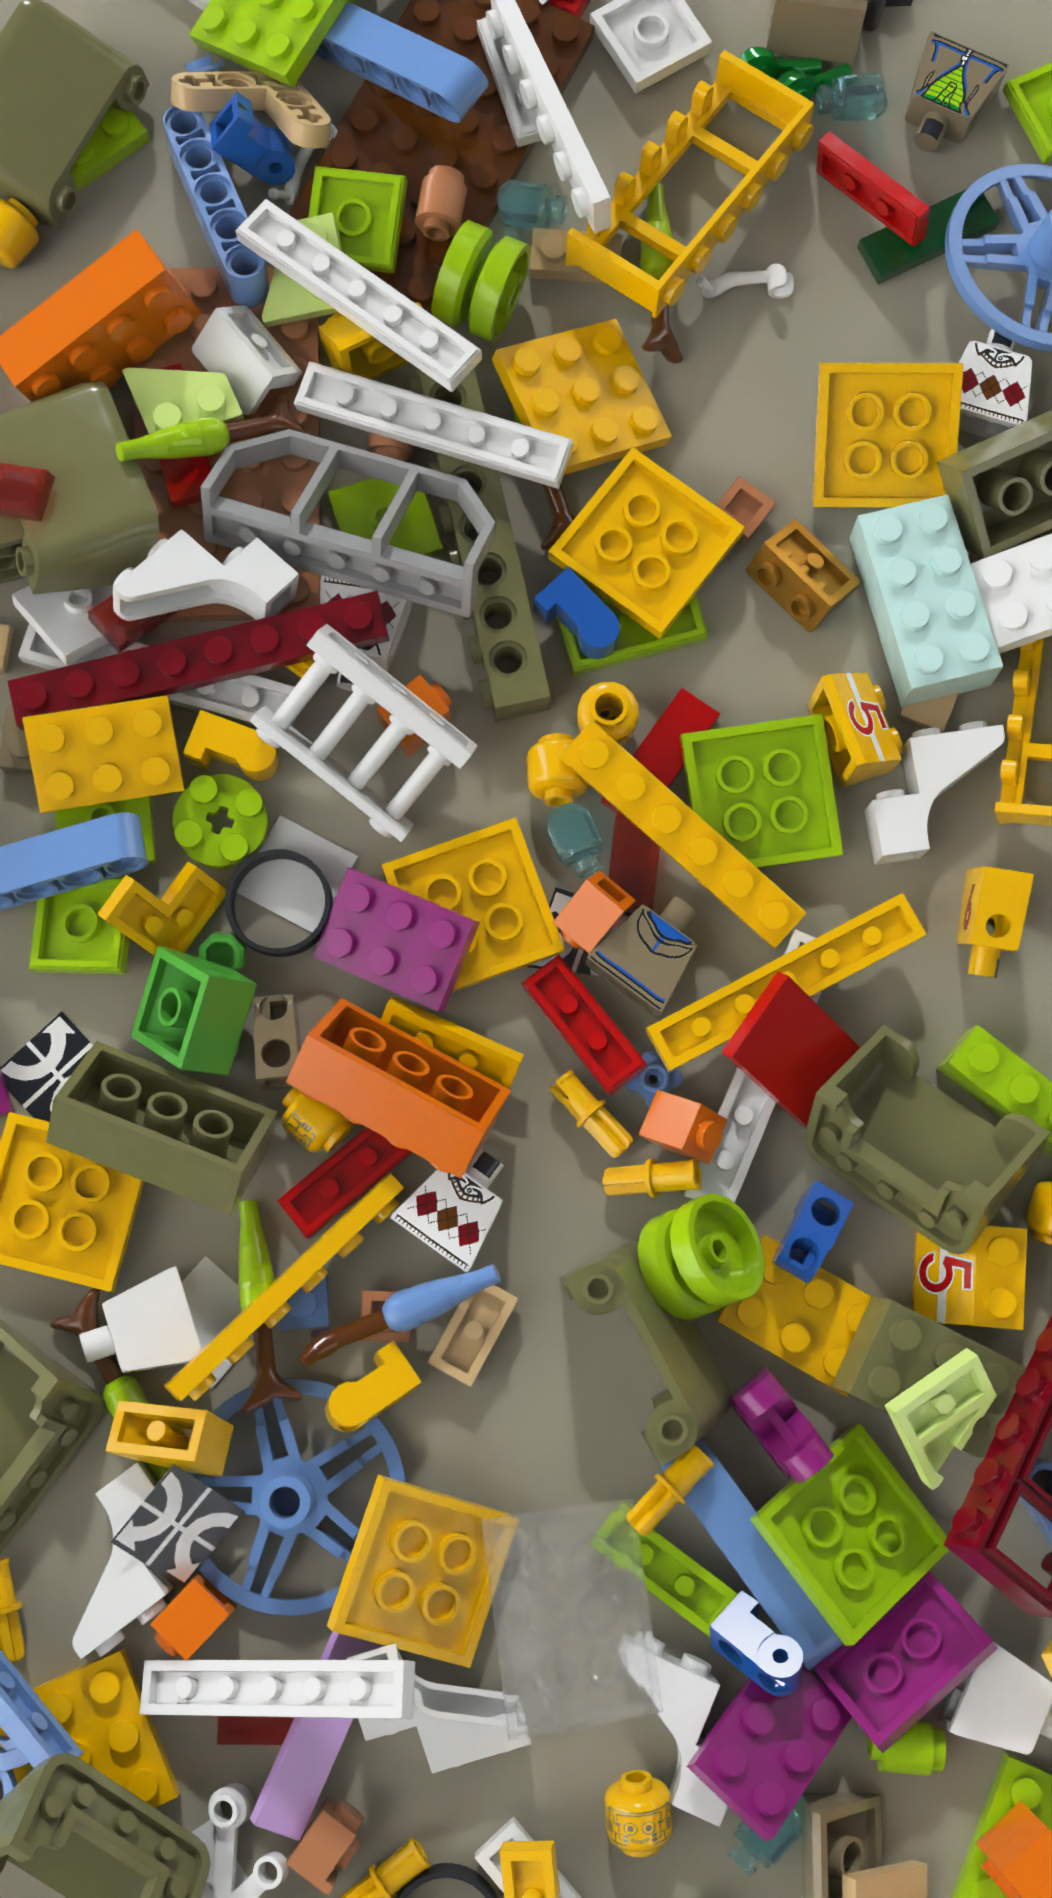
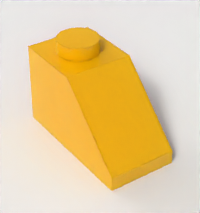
[105,1401,234,1476]

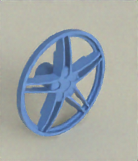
[945,164,1052,352]
[187,1378,406,1616]

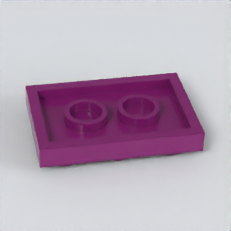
[313,868,480,1012]
[813,1571,998,1753]
[686,1666,852,1841]

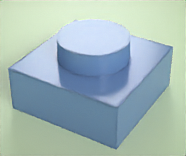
[279,1277,330,1330]

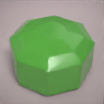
[199,932,247,972]

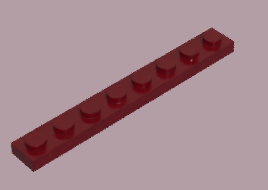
[7,591,390,730]

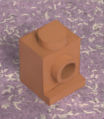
[286,1797,365,1896]

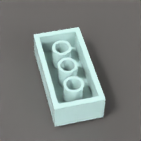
[849,494,1003,708]

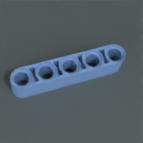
[315,2,489,123]
[163,106,270,308]
[0,812,148,911]
[660,1438,843,1671]

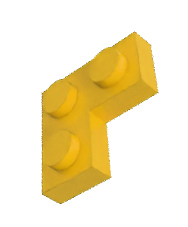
[97,862,226,957]

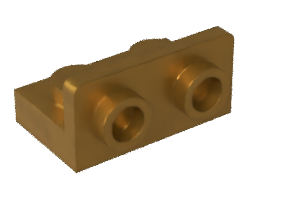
[746,519,862,633]

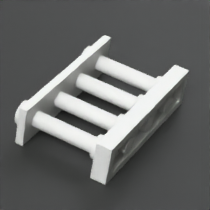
[249,624,478,842]

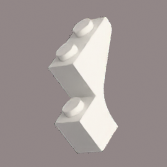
[113,529,299,621]
[864,721,1005,865]
[72,1461,174,1659]
[618,1632,728,1827]
[346,1643,531,1773]

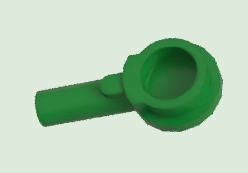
[738,47,822,79]
[777,63,852,100]

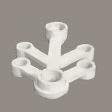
[201,1783,289,1898]

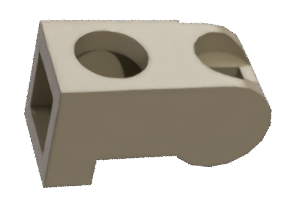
[253,993,301,1090]

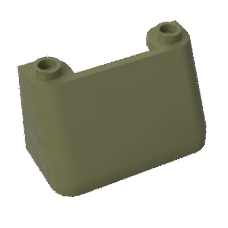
[0,0,150,230]
[0,381,159,595]
[804,1024,1050,1255]
[560,1240,731,1466]
[0,1319,105,1554]
[0,1753,211,1898]

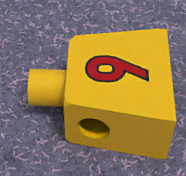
[957,866,1034,978]

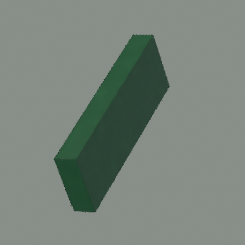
[857,190,999,285]

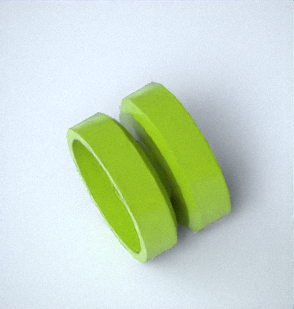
[431,220,531,343]
[637,1193,765,1321]

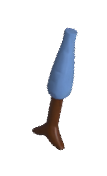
[300,1264,501,1367]

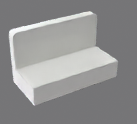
[192,305,302,415]

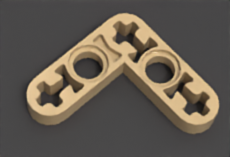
[171,71,331,149]

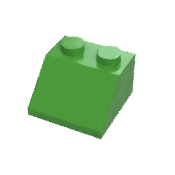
[130,946,257,1075]

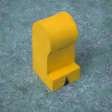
[183,710,280,781]
[325,1340,421,1432]

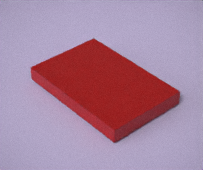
[722,971,860,1129]

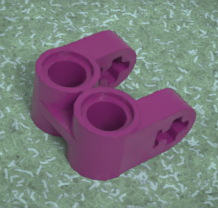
[728,1367,834,1483]

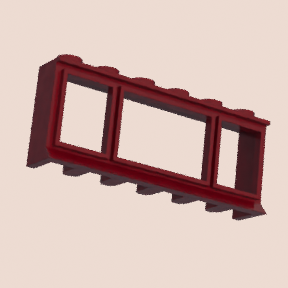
[944,1314,1052,1618]

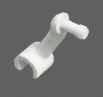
[268,124,338,205]
[696,264,794,299]

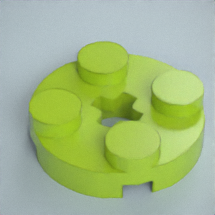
[172,774,270,870]

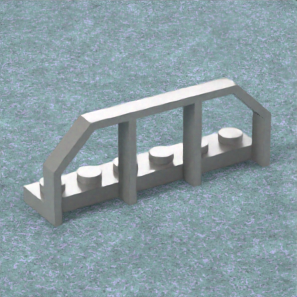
[201,429,495,618]

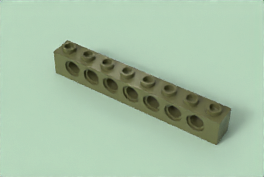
[409,367,551,721]

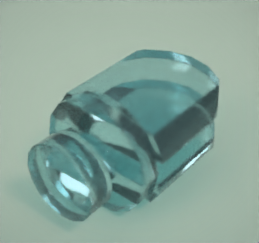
[816,73,888,122]
[497,180,568,230]
[548,803,603,878]
[727,1808,802,1878]

